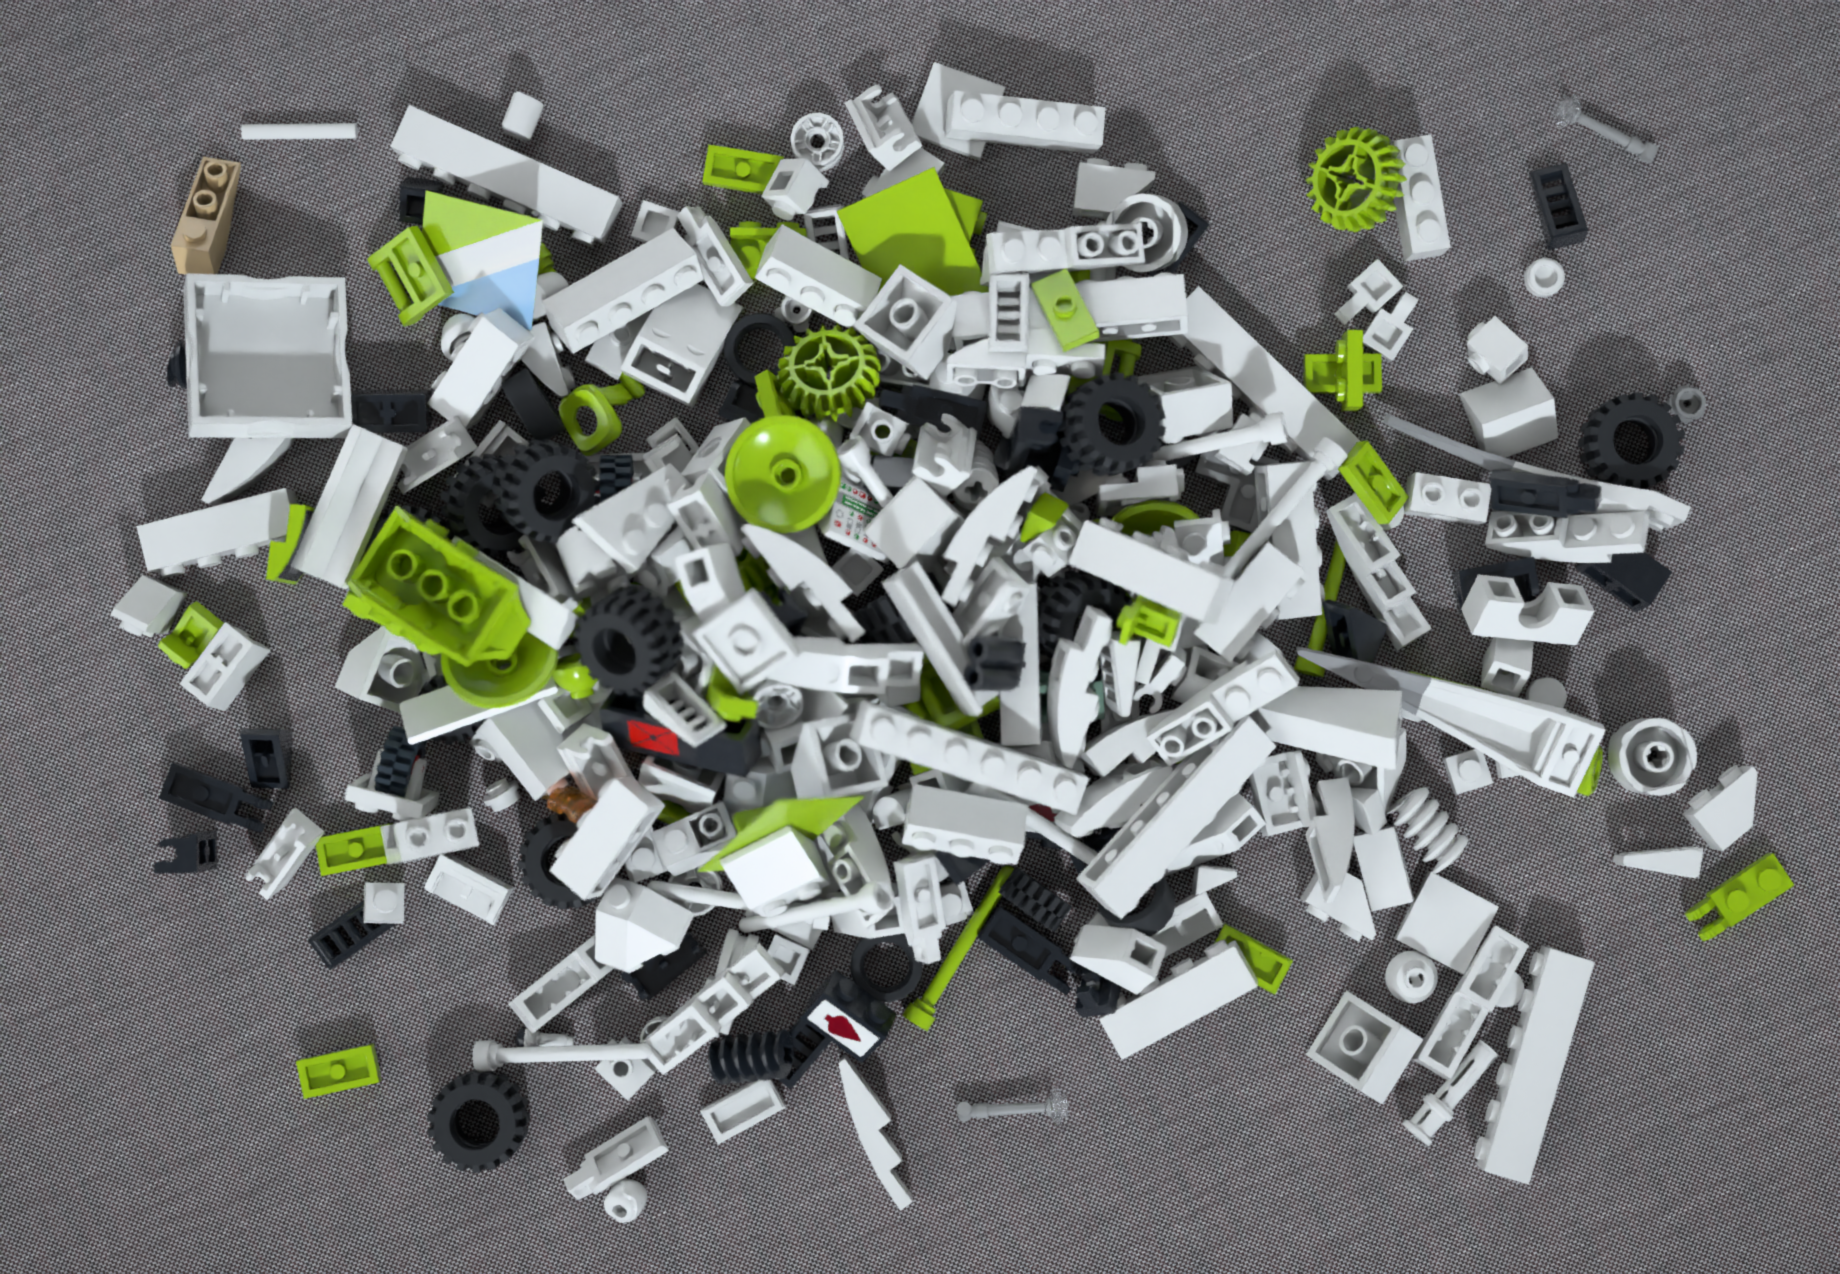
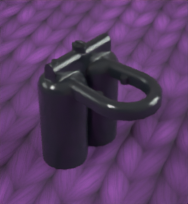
[963,636,1026,691]

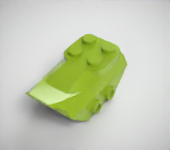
[347,505,531,667]

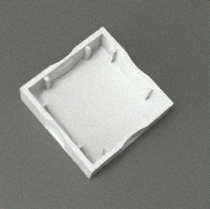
[183,274,352,438]

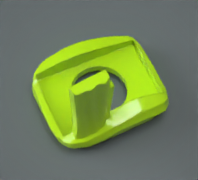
[559,383,634,456]

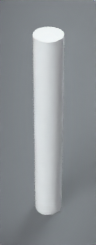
[241,123,358,140]

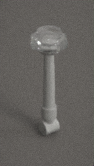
[1553,94,1659,163]
[956,1087,1069,1126]

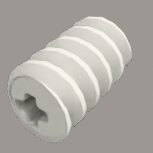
[951,440,1000,511]
[1385,787,1468,874]

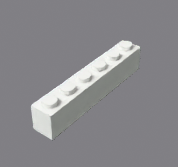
[390,105,623,246]
[951,272,1188,352]
[1167,286,1360,481]
[849,699,1089,815]
[1076,715,1276,919]
[1474,945,1595,1185]

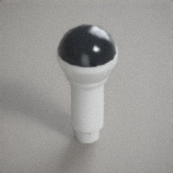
[515,1027,574,1047]

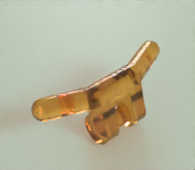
[541,786,598,824]

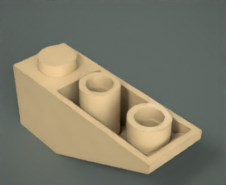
[171,156,241,275]

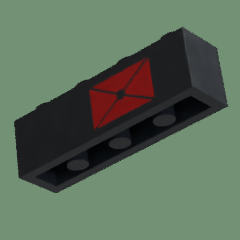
[599,690,762,778]

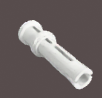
[1402,1040,1499,1147]

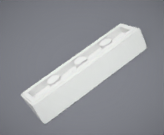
[452,536,579,651]
[400,664,558,744]

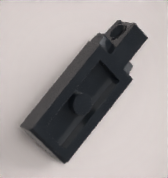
[878,385,988,440]
[1490,469,1602,518]

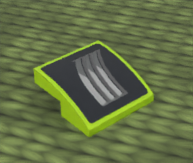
[266,504,316,584]

